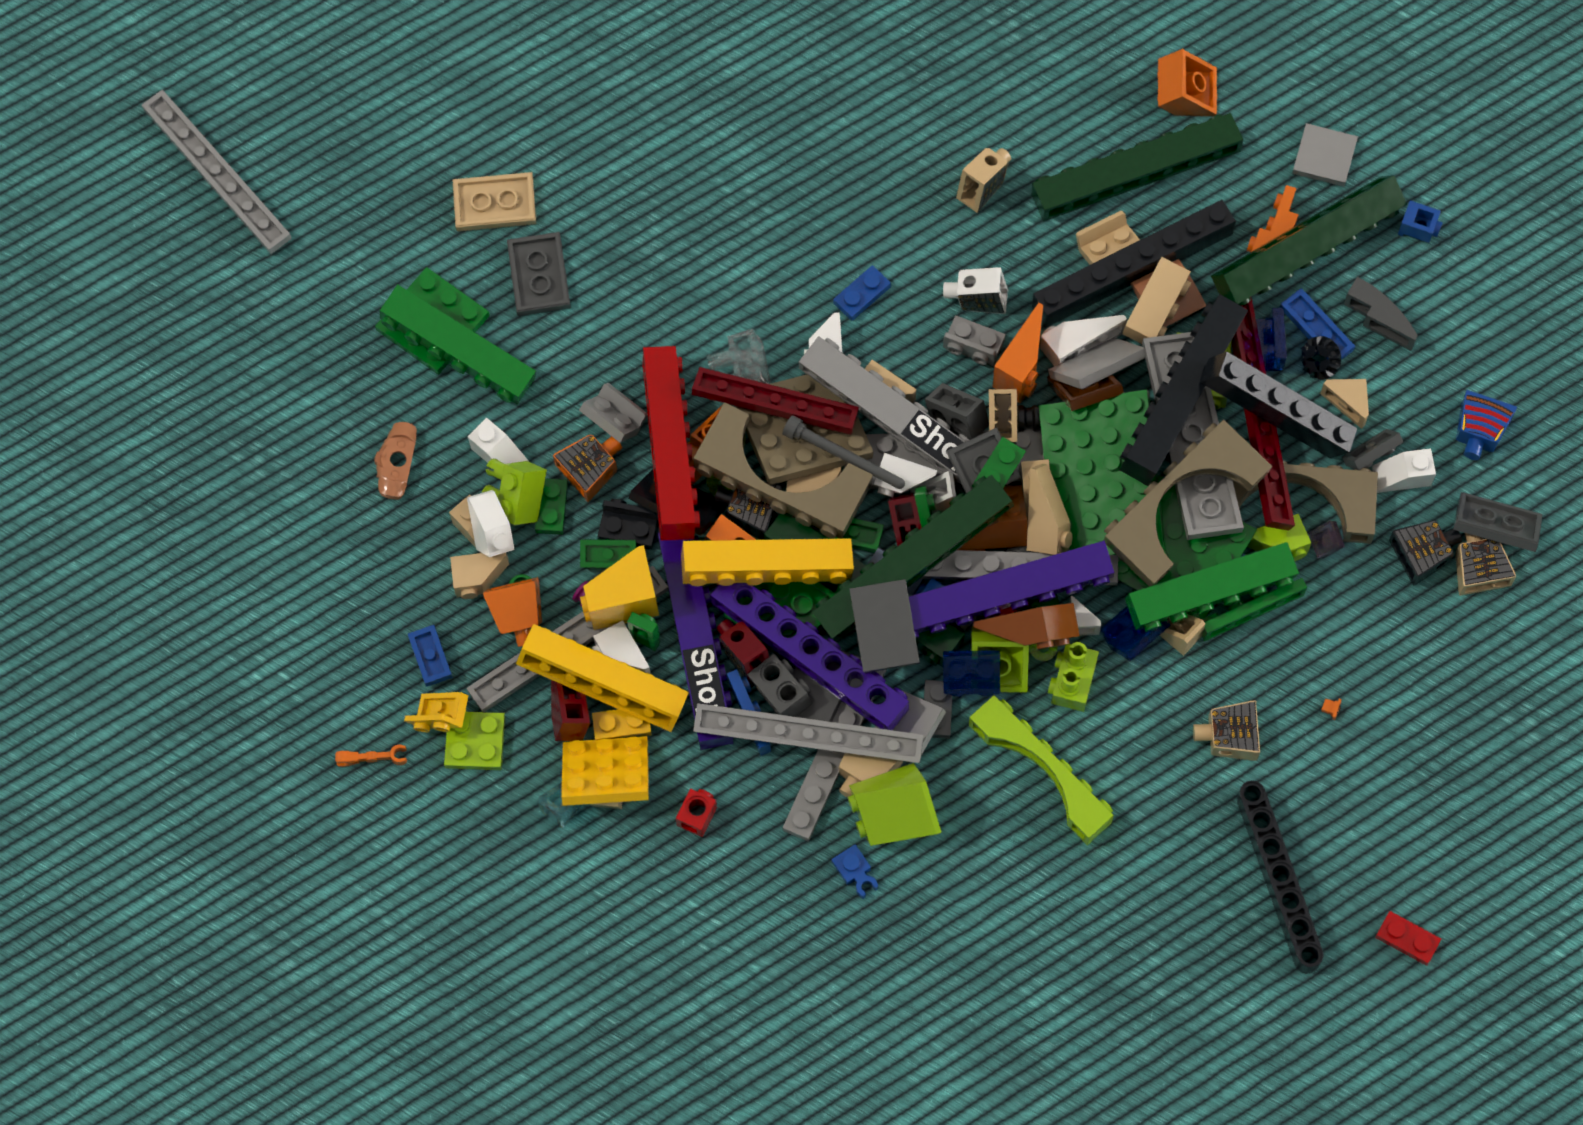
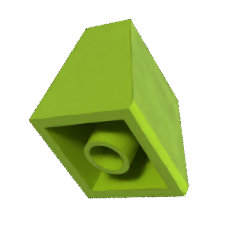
[847,763,942,846]

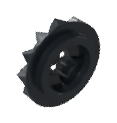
[1299,336,1341,380]

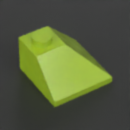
[971,626,1029,692]

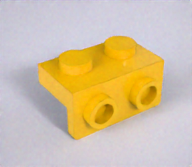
[404,692,469,733]

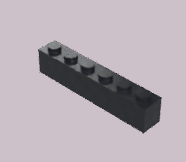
[1200,352,1357,459]

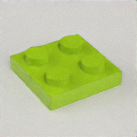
[444,712,506,770]

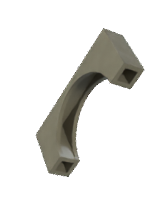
[694,402,873,539]
[1103,420,1272,587]
[1233,461,1378,544]

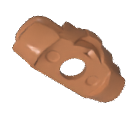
[374,422,417,500]

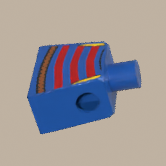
[1456,390,1517,460]

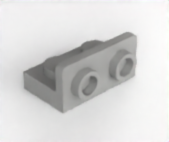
[943,315,1006,366]
[579,383,647,443]

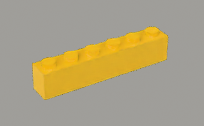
[681,538,854,586]
[516,624,689,732]

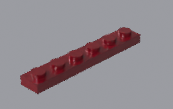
[692,367,859,435]

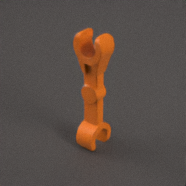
[335,744,407,767]

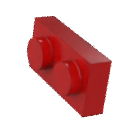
[1375,911,1441,966]

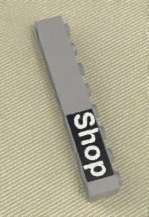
[799,336,969,486]

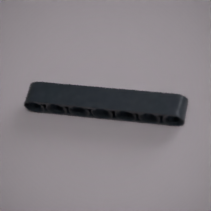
[1237,780,1324,974]

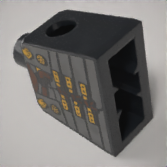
[714,482,783,540]
[1389,520,1462,586]

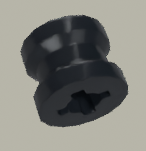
[1017,405,1041,432]

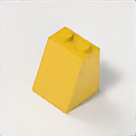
[580,545,659,630]

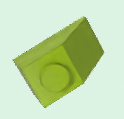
[1248,514,1311,561]

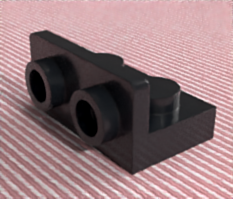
[597,499,658,550]

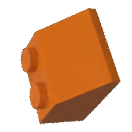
[1157,49,1217,116]

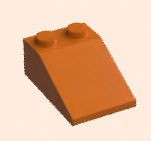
[993,303,1043,404]

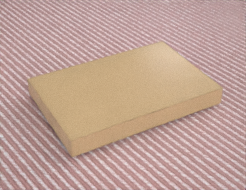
[453,172,536,231]

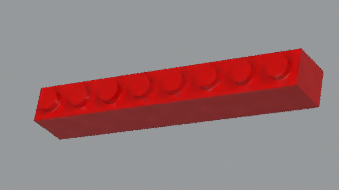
[642,346,700,541]

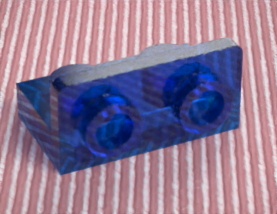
[1256,308,1287,371]
[1101,606,1171,661]
[943,651,1000,697]

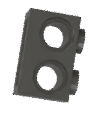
[925,383,989,440]
[747,654,813,717]

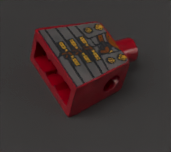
[717,619,769,688]

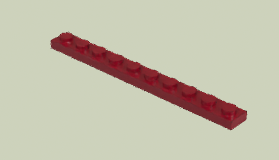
[1231,297,1295,531]

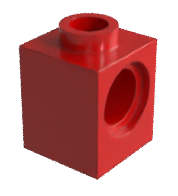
[675,789,717,838]

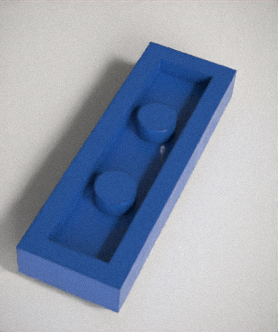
[1280,288,1355,360]
[727,669,771,756]

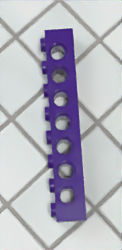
[710,583,909,730]

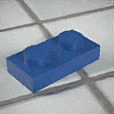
[833,265,891,321]
[408,625,453,687]

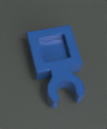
[831,844,878,899]

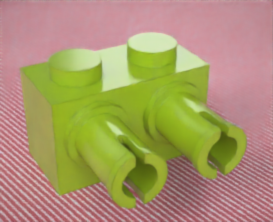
[482,458,547,525]
[1048,642,1099,712]

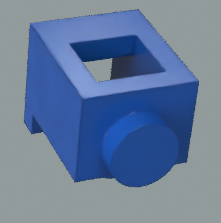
[1398,200,1443,243]

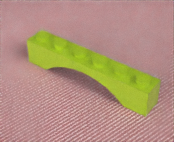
[969,695,1114,845]

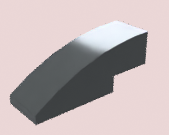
[1344,276,1418,351]

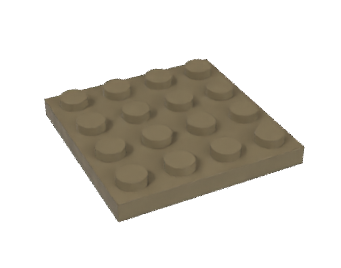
[735,375,874,485]

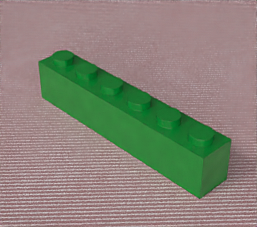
[380,284,536,405]
[1125,542,1299,632]

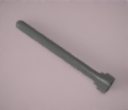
[782,415,905,489]

